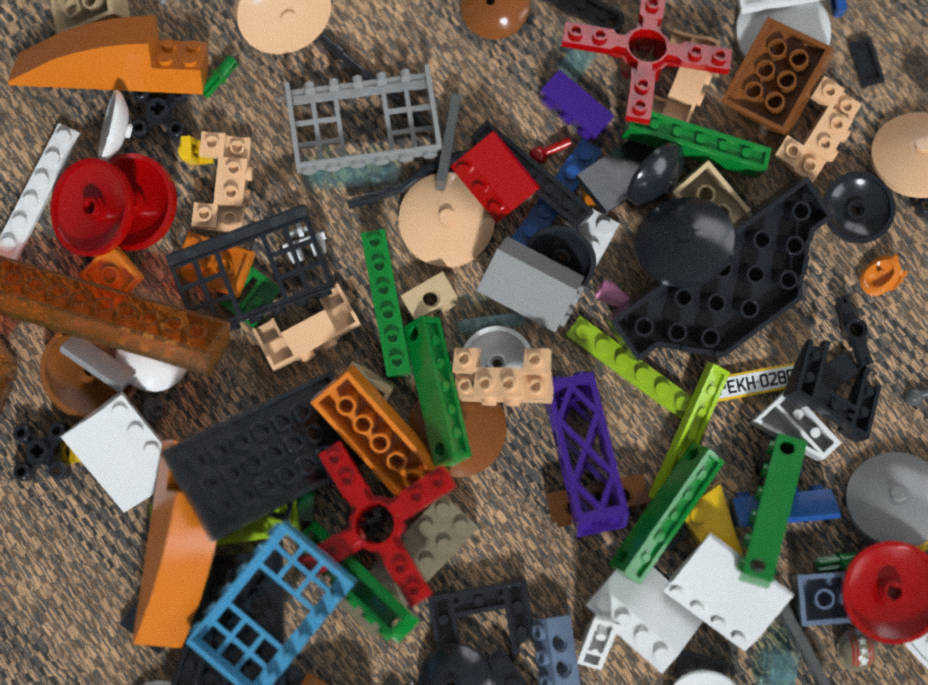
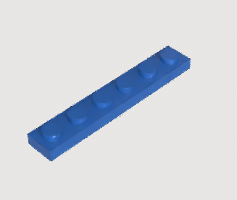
[511,138,602,246]

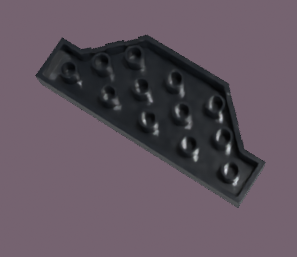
[603,176,834,361]

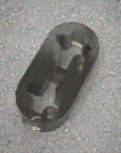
[902,50,928,92]

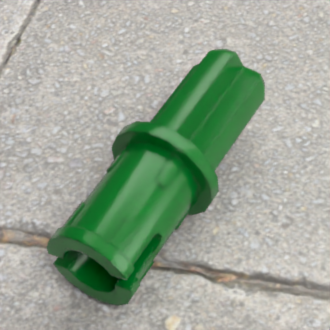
[201,55,239,98]
[814,550,861,572]

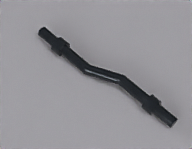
[319,33,432,127]
[346,150,469,210]

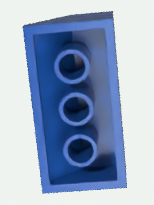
[729,485,841,528]

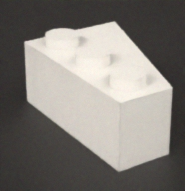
[749,390,841,461]

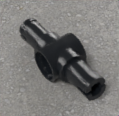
[834,294,874,368]

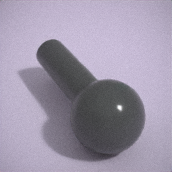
[904,387,928,406]

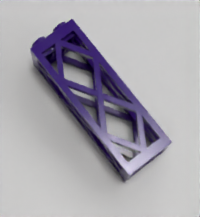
[545,371,629,537]

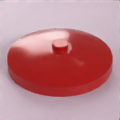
[108,153,177,251]
[50,158,134,257]
[841,541,928,644]

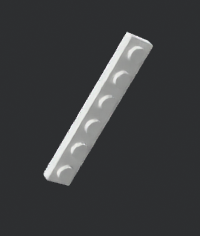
[0,123,82,263]

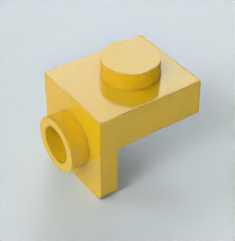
[178,135,214,166]

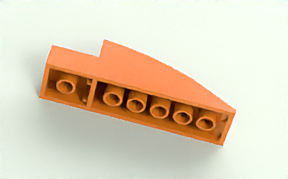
[8,15,209,94]
[132,440,216,648]

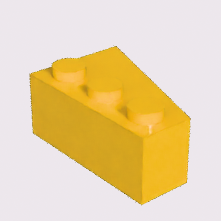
[683,484,743,556]

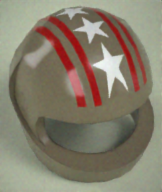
[837,627,878,672]

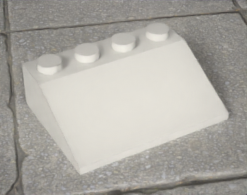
[61,391,163,512]
[663,533,794,651]
[584,567,703,673]

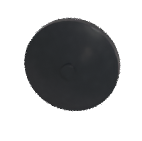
[635,197,736,287]

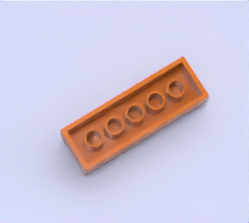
[311,364,452,496]

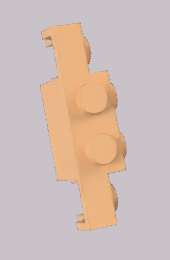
[652,29,721,123]
[773,76,862,183]
[191,131,254,233]
[252,284,361,372]
[452,348,554,407]

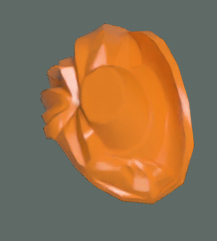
[859,253,908,296]

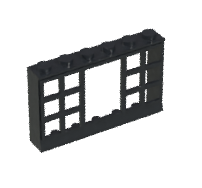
[165,204,337,341]

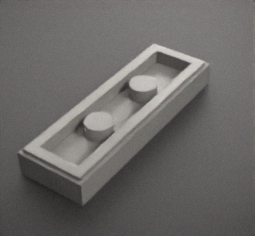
[59,333,136,393]

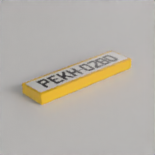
[718,363,795,402]

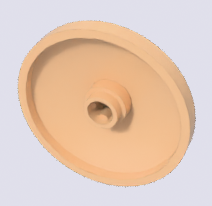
[235,0,331,54]
[871,112,928,198]
[398,172,495,268]

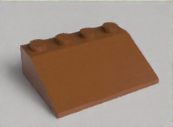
[721,17,834,138]

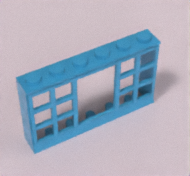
[186,520,358,685]

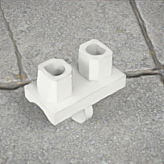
[282,223,326,264]

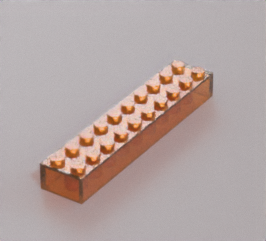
[0,256,230,376]

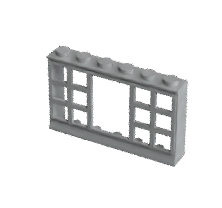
[284,64,442,175]

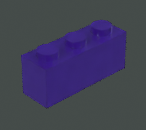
[539,69,614,142]

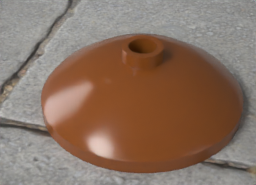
[460,0,531,40]

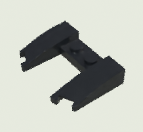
[783,339,882,443]
[427,577,535,656]

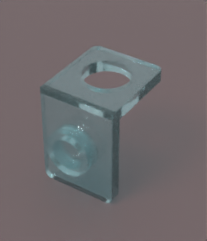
[557,49,597,82]

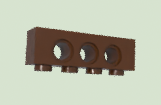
[545,473,650,527]

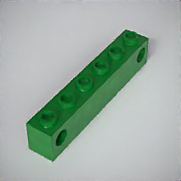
[621,111,772,179]
[361,229,412,379]
[403,315,472,466]
[736,433,808,589]
[608,442,724,585]
[294,520,420,644]

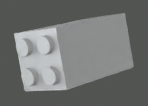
[476,236,585,332]

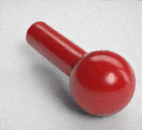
[528,136,572,165]

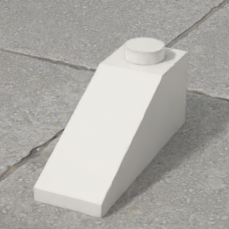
[577,614,620,670]

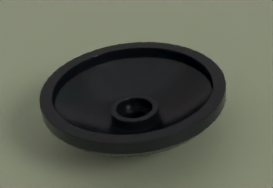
[628,143,684,206]
[823,172,896,244]
[526,224,596,286]
[418,643,493,685]

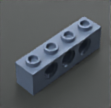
[532,615,580,685]

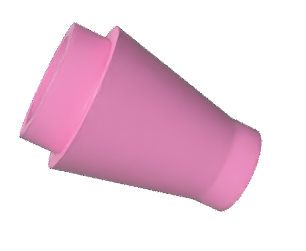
[594,280,630,308]

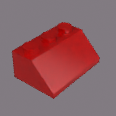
[450,130,540,223]

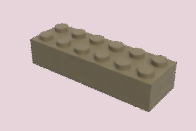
[339,495,479,638]

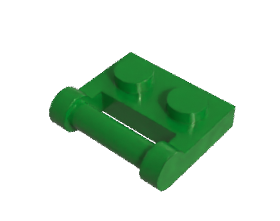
[219,266,281,328]

